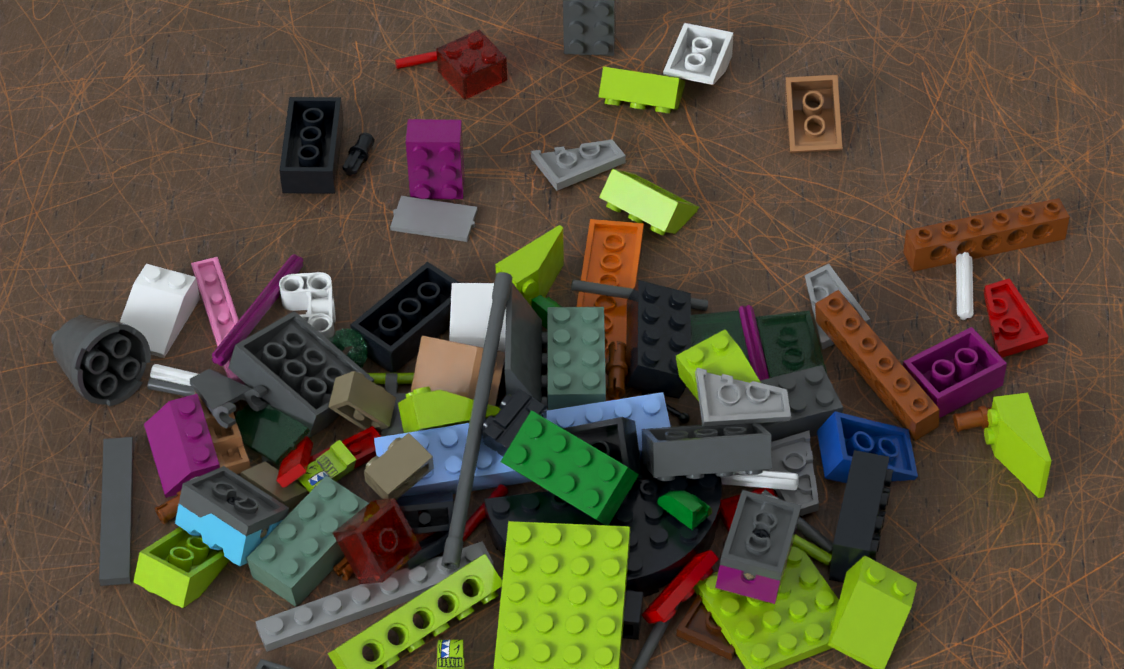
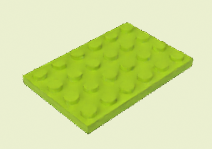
[494,521,631,669]

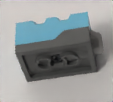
[175,466,289,566]

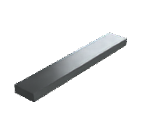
[99,437,134,586]

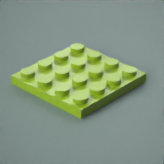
[693,546,839,669]

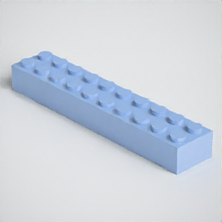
[374,392,671,505]

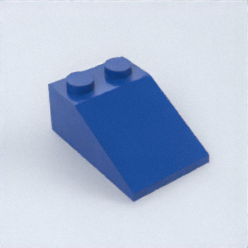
[817,412,918,483]

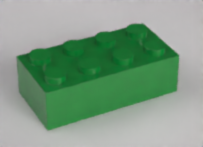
[500,410,638,526]

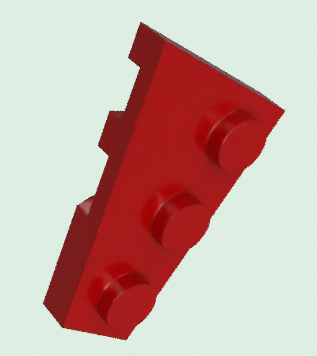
[984,278,1049,358]

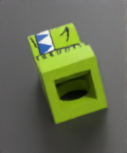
[298,440,356,493]
[437,639,465,669]

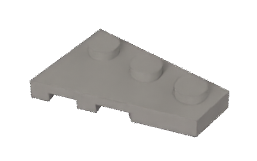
[531,139,626,191]
[805,264,871,350]
[695,368,791,426]
[767,430,819,516]

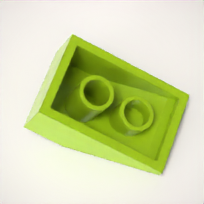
[495,225,564,307]
[676,329,761,402]
[398,387,501,433]
[984,393,1052,498]
[133,527,230,608]
[828,556,917,669]

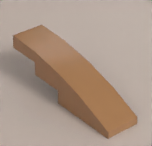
[194,390,251,474]

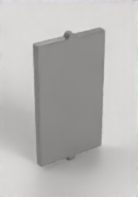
[390,196,478,242]

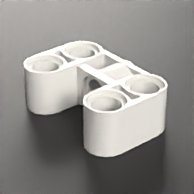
[279,272,336,344]

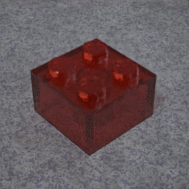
[436,29,508,100]
[333,498,422,584]

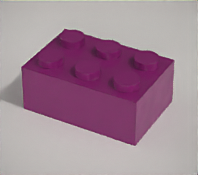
[406,119,465,199]
[903,327,1007,418]

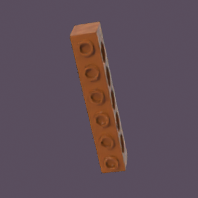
[903,198,1070,272]
[815,290,940,441]

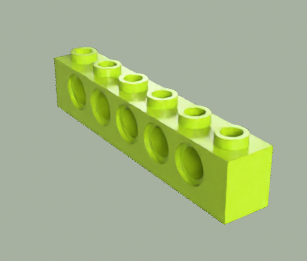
[327,554,502,669]

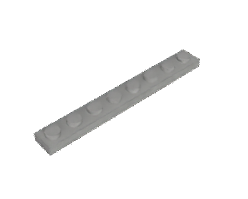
[255,541,494,652]

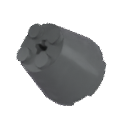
[51,315,151,406]

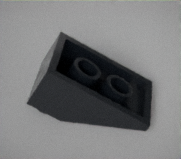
[547,417,643,491]

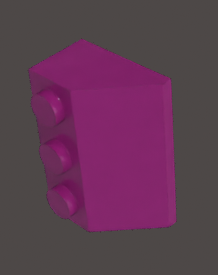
[144,394,220,498]

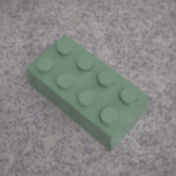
[548,307,606,410]
[246,476,376,607]

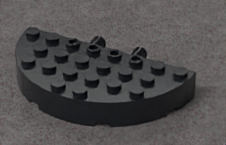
[484,473,722,597]

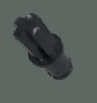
[343,133,375,176]

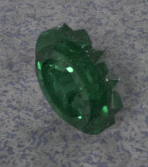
[329,328,367,368]

